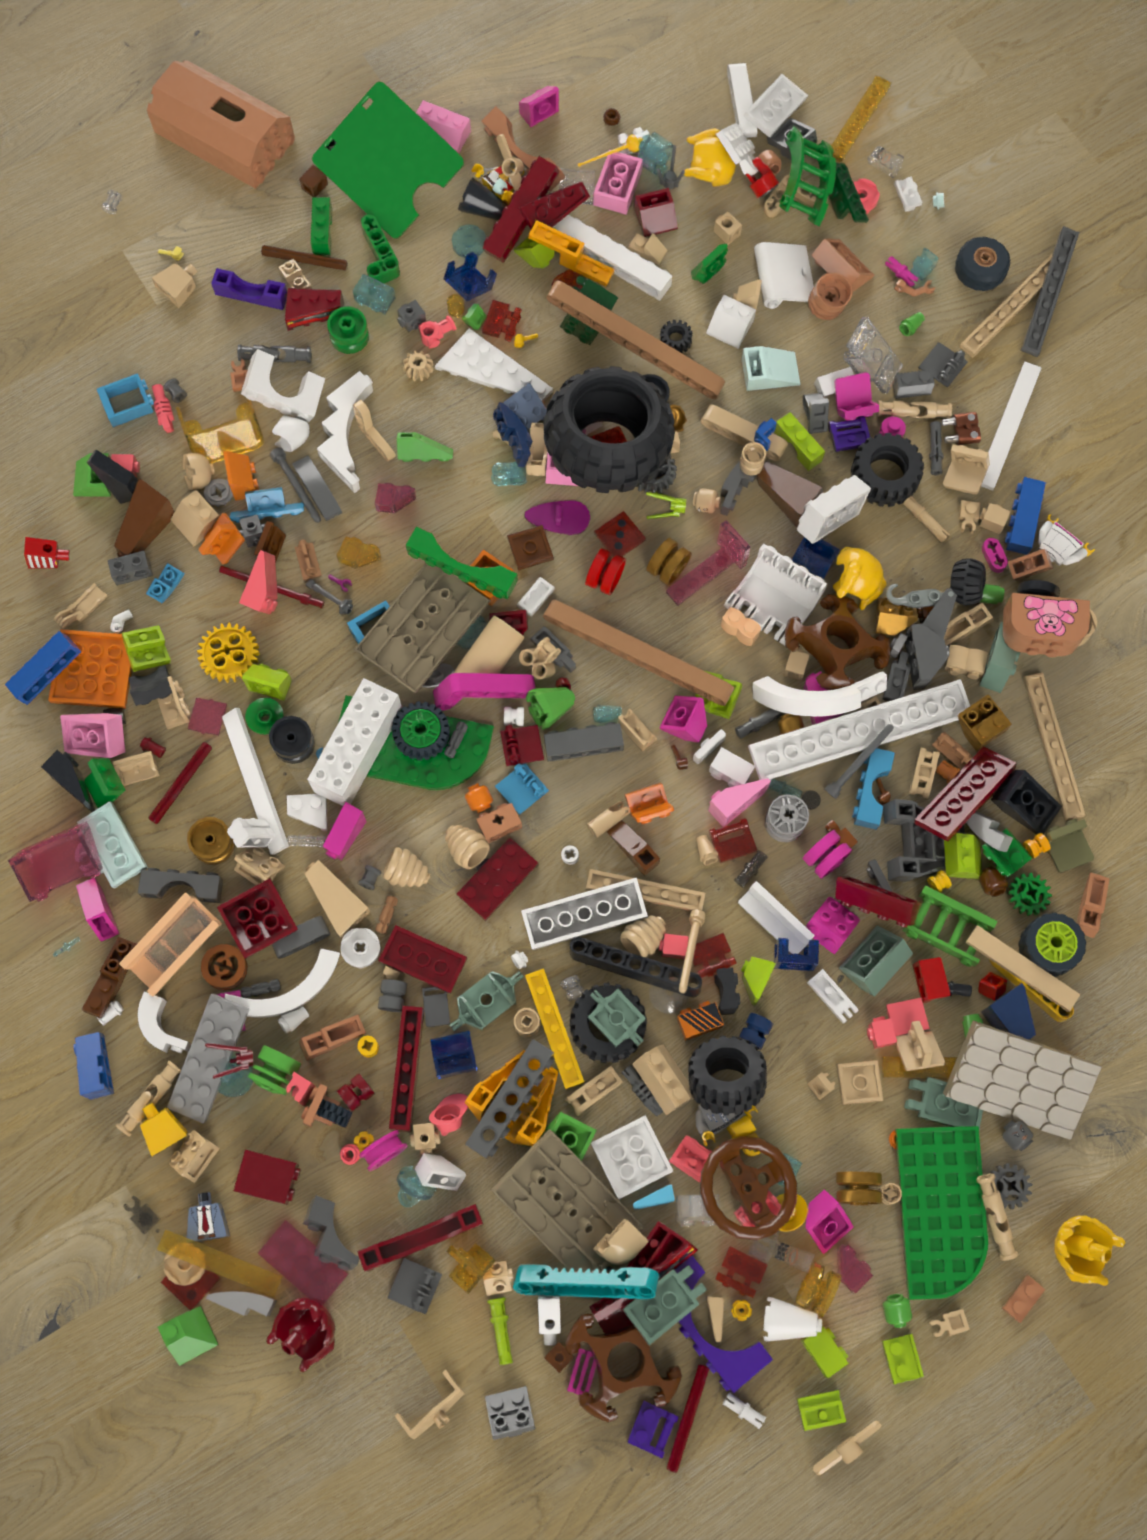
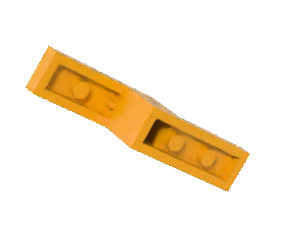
[528,220,615,287]

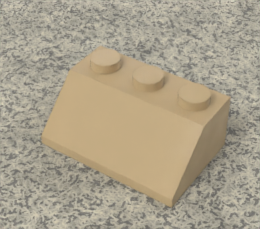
[633,1044,693,1116]

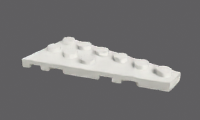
[435,329,553,402]

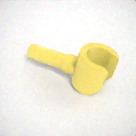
[158,246,184,261]

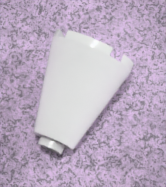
[764,1297,822,1342]

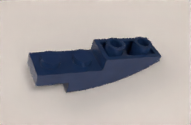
[493,402,533,467]

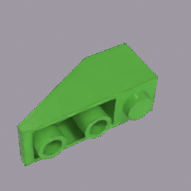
[396,432,454,462]

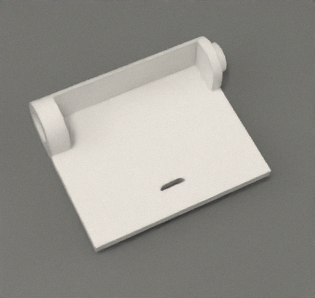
[754,242,814,309]

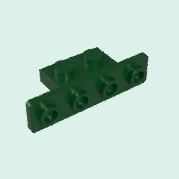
[828,163,869,223]

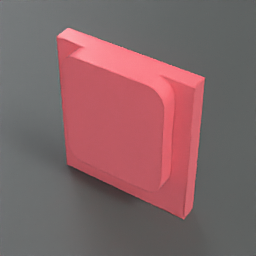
[886,997,930,1036]

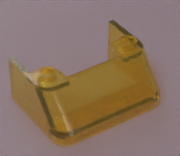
[176,386,264,464]

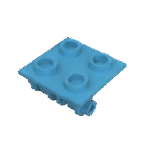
[495,763,549,815]

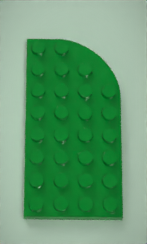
[338,695,494,790]
[895,1126,988,1300]

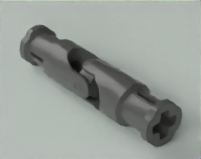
[237,344,312,363]

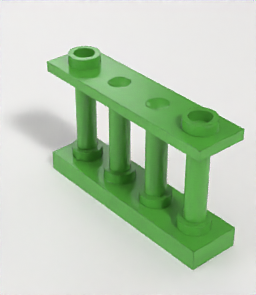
[902,885,998,967]

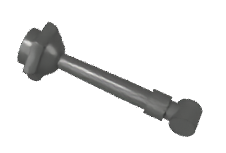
[305,579,353,615]

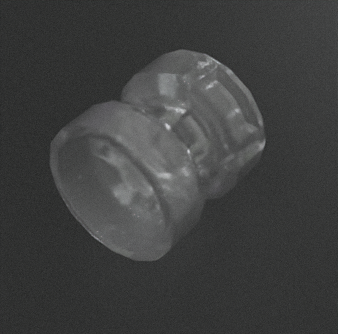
[560,975,585,1001]

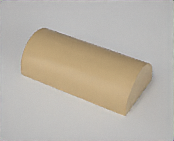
[454,615,524,699]

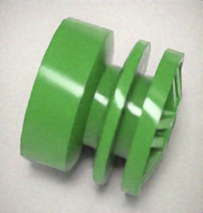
[248,1045,302,1096]

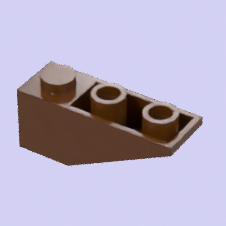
[607,820,660,876]

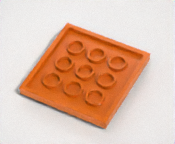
[48,629,132,709]

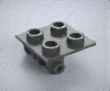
[918,342,968,388]
[388,1258,442,1314]

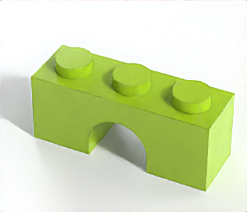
[774,412,825,471]

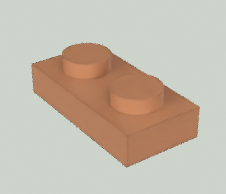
[1002,1275,1045,1323]

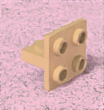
[234,848,285,885]
[895,1021,945,1071]
[169,1130,220,1183]

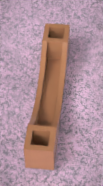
[481,106,566,192]

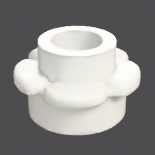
[511,950,528,969]

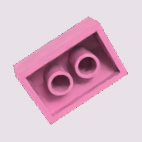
[416,100,471,153]

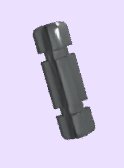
[444,721,468,758]
[241,979,281,998]

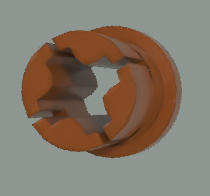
[935,760,961,784]

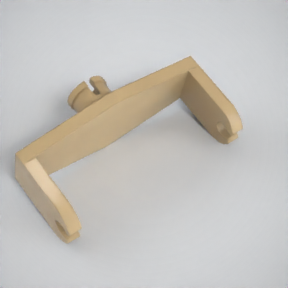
[395,1370,465,1440]

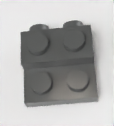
[767,118,817,160]

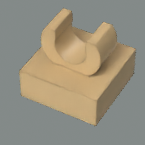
[807,1072,835,1100]

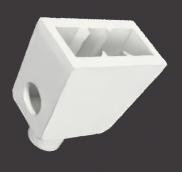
[538,1295,561,1345]

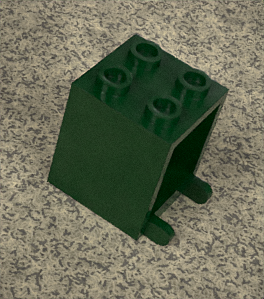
[560,276,619,345]

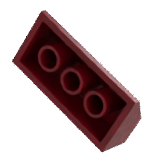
[835,875,922,928]

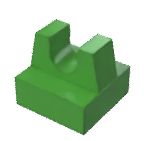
[462,304,487,330]

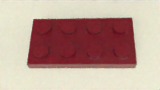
[457,838,539,921]
[378,925,468,994]

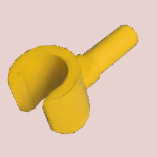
[514,333,538,348]

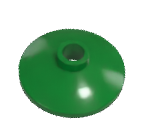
[245,698,284,735]

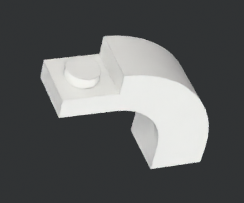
[138,992,191,1053]

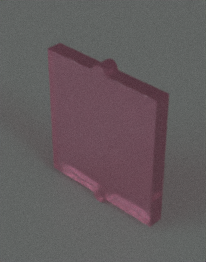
[188,698,227,736]

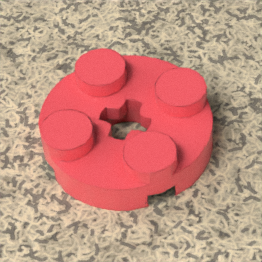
[854,178,880,214]

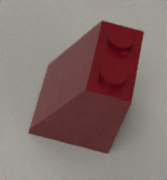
[233,1149,301,1205]

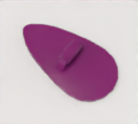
[524,500,591,535]

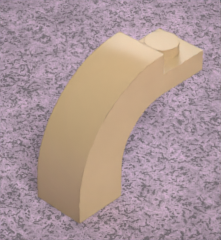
[526,422,548,476]

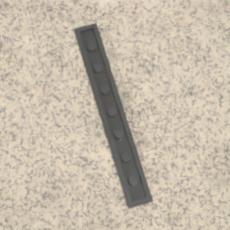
[1021,226,1080,357]

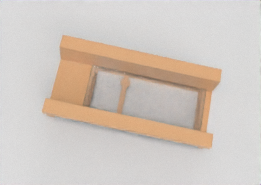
[119,892,222,997]

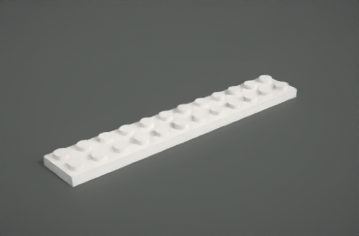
[748,679,970,780]

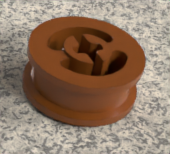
[201,944,248,991]

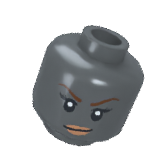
[1002,1120,1034,1151]

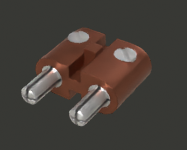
[942,412,981,445]

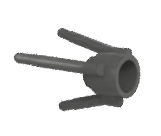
[656,145,685,189]

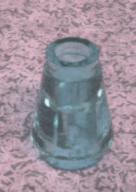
[593,705,622,724]

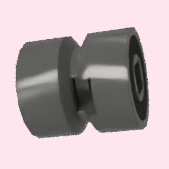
[378,979,407,1012]

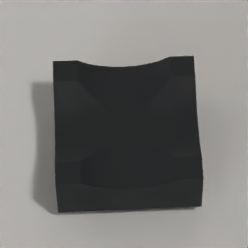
[129,665,172,706]
[714,968,740,1015]

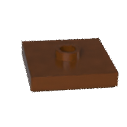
[507,525,554,571]

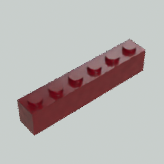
[483,156,560,264]
[389,1006,425,1133]

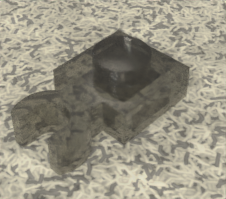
[123,1196,161,1234]

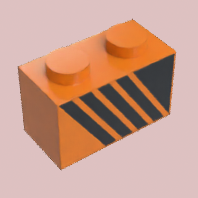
[677,1001,724,1041]

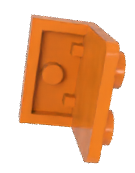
[624,783,674,824]

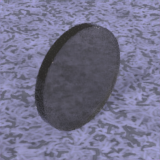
[801,791,821,810]

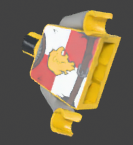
[471,163,525,206]

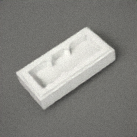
[517,577,555,617]
[693,729,726,764]

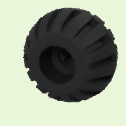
[950,558,986,605]

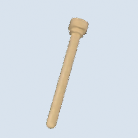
[679,910,706,993]

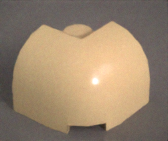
[593,1219,649,1265]

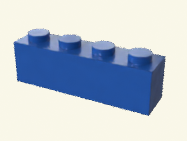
[1004,477,1046,555]
[5,631,81,705]

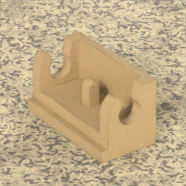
[617,709,657,752]
[113,751,160,786]

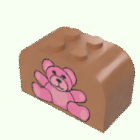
[1003,593,1090,657]

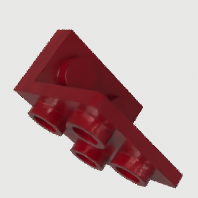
[589,1289,634,1334]

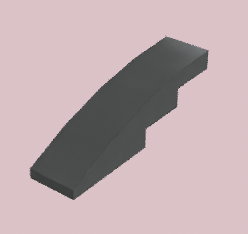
[292,456,343,521]

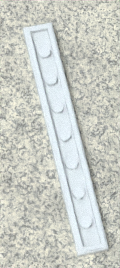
[981,362,1041,491]
[222,708,289,855]

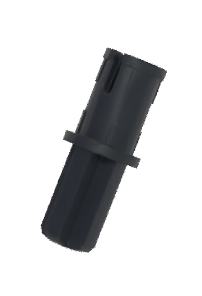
[948,981,972,997]

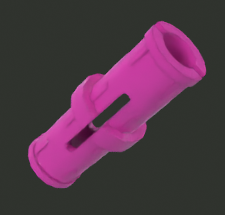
[885,256,918,287]

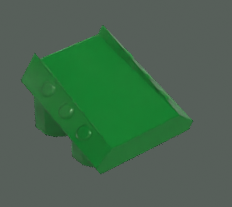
[691,244,728,284]

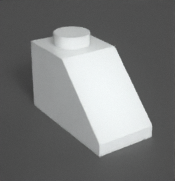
[415,1153,466,1191]

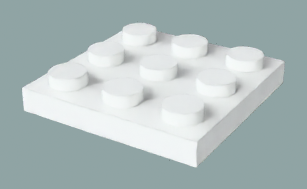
[591,1115,674,1200]

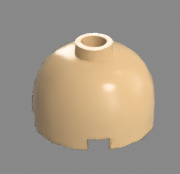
[182,453,214,490]

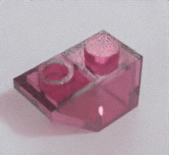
[375,483,416,514]
[837,1244,873,1294]

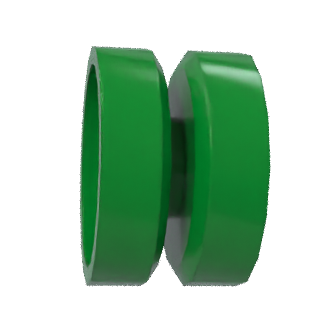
[327,306,369,354]

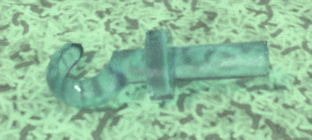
[53,937,81,957]

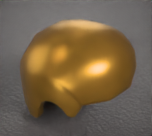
[670,404,687,432]

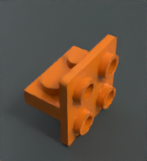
[198,513,245,565]

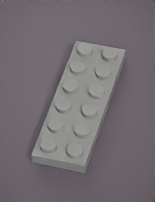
[167,994,250,1124]

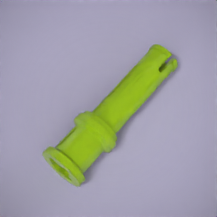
[487,1297,513,1365]

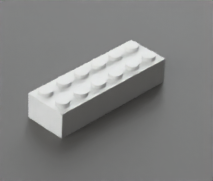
[521,877,648,950]

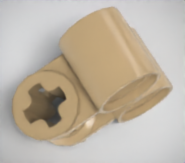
[519,637,561,679]

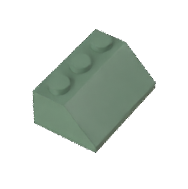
[839,926,913,997]

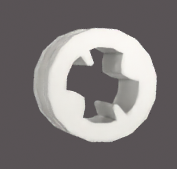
[561,845,579,865]

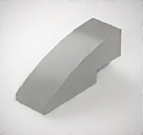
[966,811,1013,852]
[206,1291,277,1316]

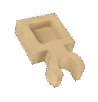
[959,500,980,534]
[929,1309,970,1337]

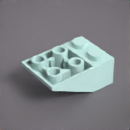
[742,346,800,391]

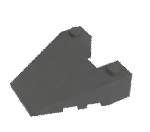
[883,799,965,882]

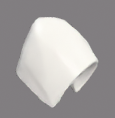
[272,415,310,452]

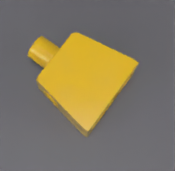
[140,1102,188,1156]

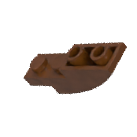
[82,937,137,1019]

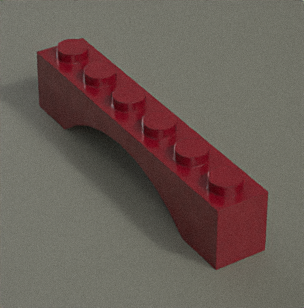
[357,1204,484,1272]

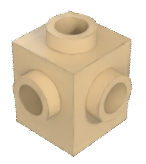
[410,1123,440,1155]
[482,1261,514,1296]

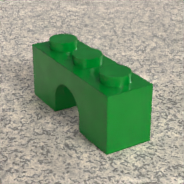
[310,197,333,255]

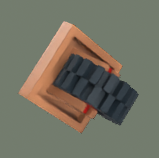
[301,1084,353,1128]

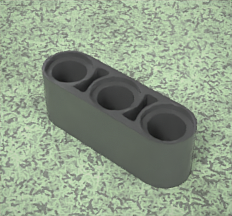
[272,916,330,959]

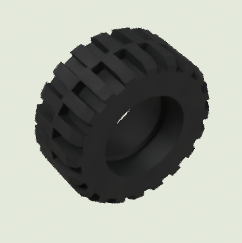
[851,433,924,507]
[570,983,647,1063]
[688,1036,767,1116]

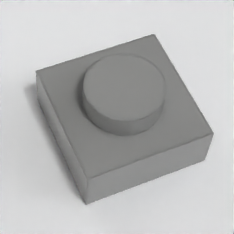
[890,633,908,658]

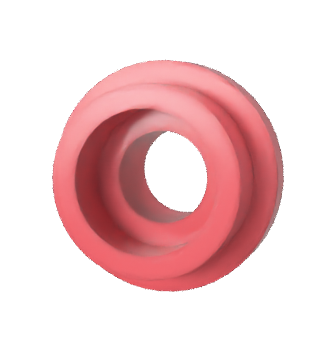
[340,1144,360,1165]

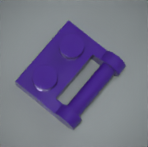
[828,416,870,452]
[627,1400,679,1459]

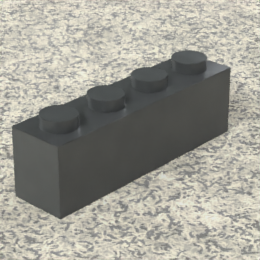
[544,722,624,762]

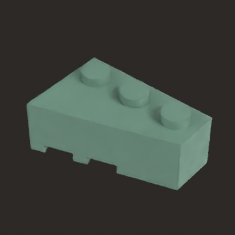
[979,622,1020,693]

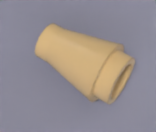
[696,835,718,865]

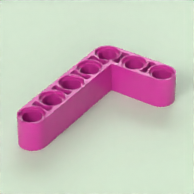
[433,673,536,711]

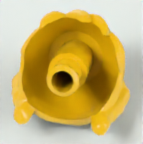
[684,128,736,187]
[832,547,887,610]
[1054,1215,1125,1286]

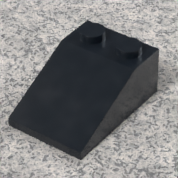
[41,750,95,812]
[991,770,1062,835]

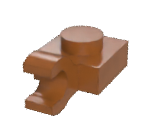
[825,820,858,848]

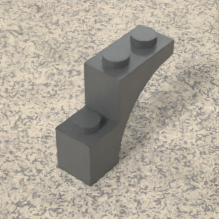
[303,1196,360,1271]

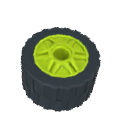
[1018,913,1086,977]

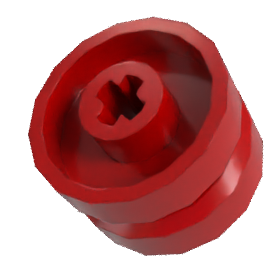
[585,548,626,596]

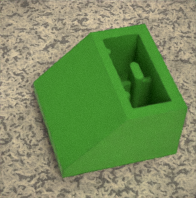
[73,453,111,497]

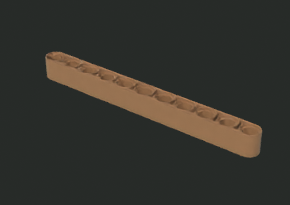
[546,281,725,399]
[543,600,734,706]

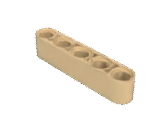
[700,405,788,461]

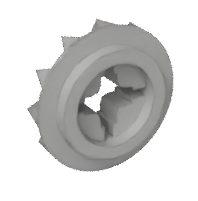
[204,479,233,507]

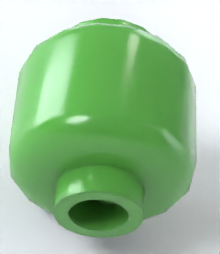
[883,1294,912,1328]

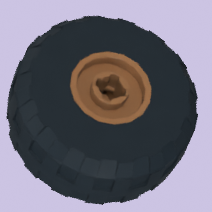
[955,237,1011,291]

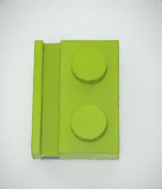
[882,1334,924,1384]
[797,1390,846,1431]

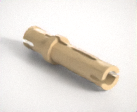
[903,496,950,543]

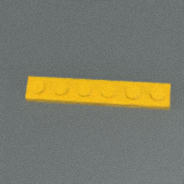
[525,968,584,1090]

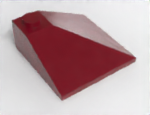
[217,878,298,959]

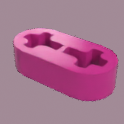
[982,538,1008,573]

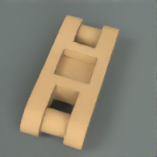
[909,747,940,799]

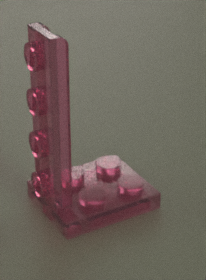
[666,520,751,606]

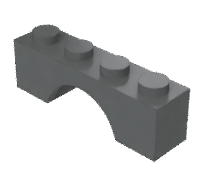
[138,868,223,903]

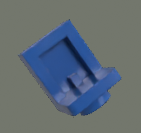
[754,418,777,451]

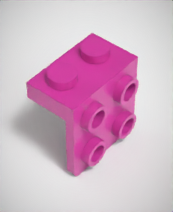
[834,372,880,421]
[805,897,860,955]

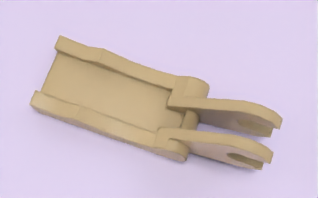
[54,583,107,629]

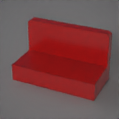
[912,957,951,1003]

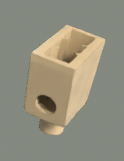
[152,264,197,308]

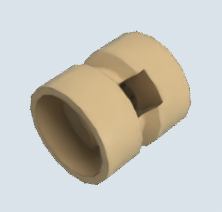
[740,442,766,476]
[514,1008,540,1038]

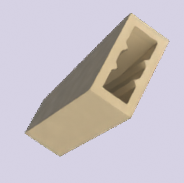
[305,860,370,939]

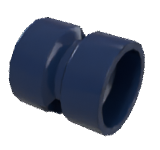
[738,1012,774,1050]

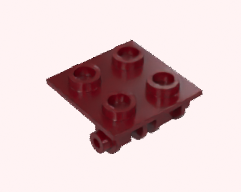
[500,725,544,767]

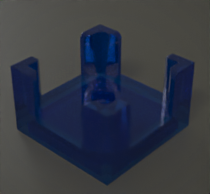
[443,252,497,302]
[774,938,819,971]

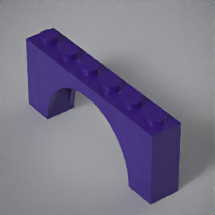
[675,1256,773,1393]

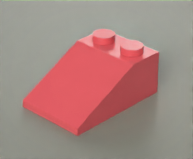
[239,550,278,615]

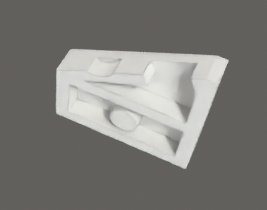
[287,794,327,831]

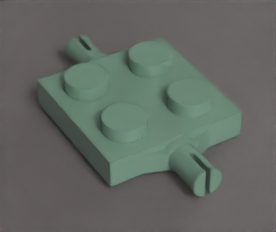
[588,989,646,1047]

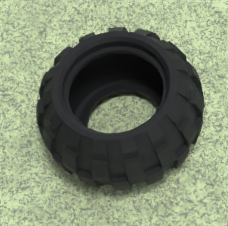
[544,366,675,493]

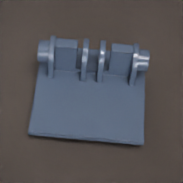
[503,383,547,430]

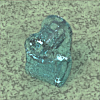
[491,462,527,486]

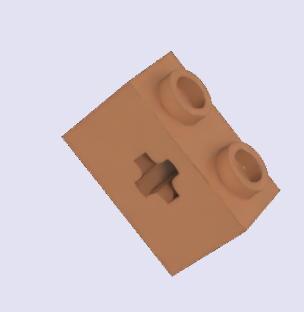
[1008,549,1053,581]
[476,803,522,843]

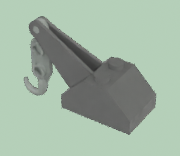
[886,584,957,690]

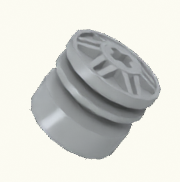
[765,794,809,843]

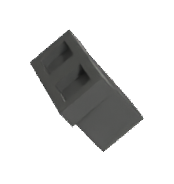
[803,392,829,434]

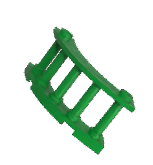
[779,126,836,227]

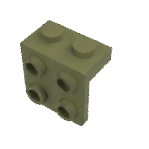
[1045,819,1094,873]

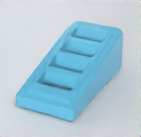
[633,1184,675,1210]

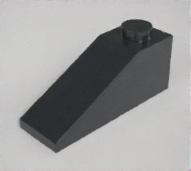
[87,450,138,504]

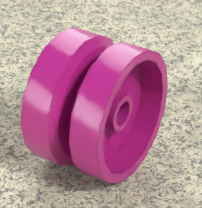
[802,830,853,879]

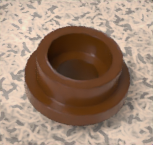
[603,108,621,126]

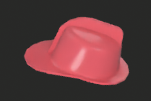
[429,1093,468,1136]

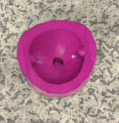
[879,416,906,438]

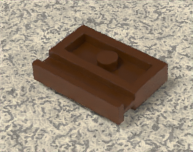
[254,521,286,563]

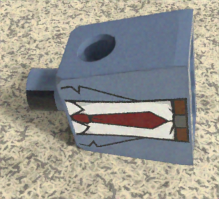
[187,1192,230,1243]

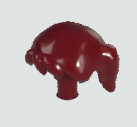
[266,1298,336,1372]

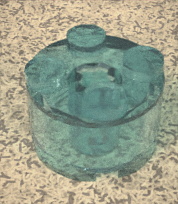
[637,132,673,176]

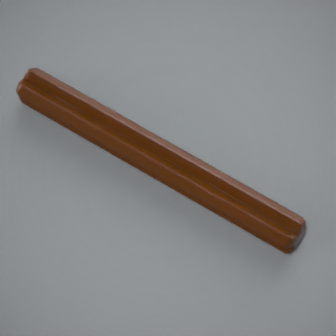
[261,245,347,271]

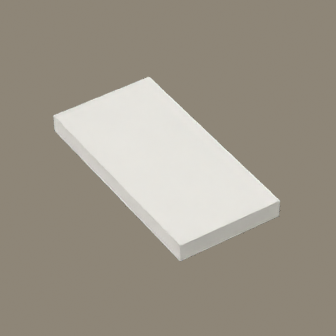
[743,74,808,138]

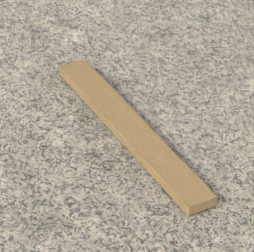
[959,254,1053,358]
[1023,672,1086,821]

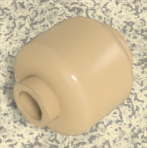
[693,488,721,514]

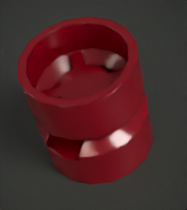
[337,1073,375,1112]

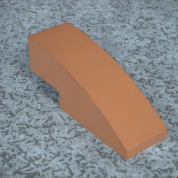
[1076,872,1109,938]
[299,1015,366,1061]

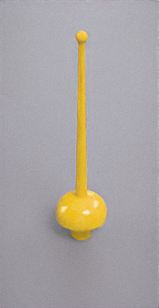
[578,134,643,167]

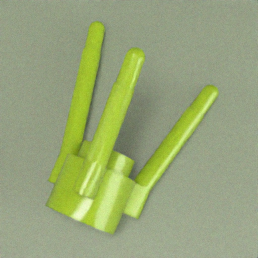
[646,492,686,519]

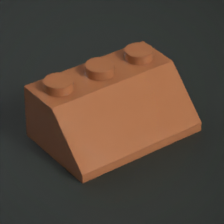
[811,239,874,292]

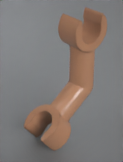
[894,279,936,297]

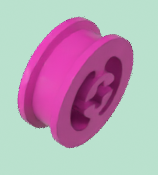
[359,1130,408,1172]

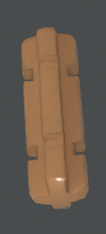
[375,896,398,934]

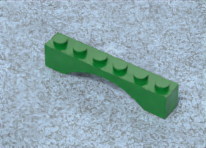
[406,526,518,600]

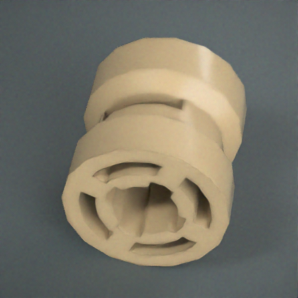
[879,1183,902,1205]

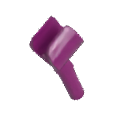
[328,574,352,592]

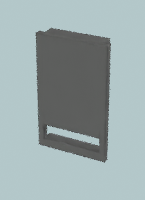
[422,987,450,1027]

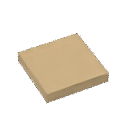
[837,1060,884,1106]

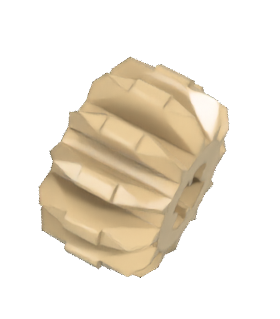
[403,350,434,382]

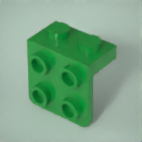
[84,758,126,808]

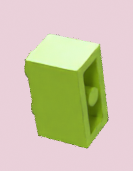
[801,1326,849,1378]

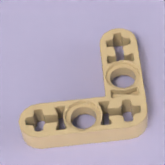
[763,174,828,217]
[353,400,396,462]

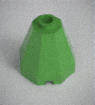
[526,687,575,730]

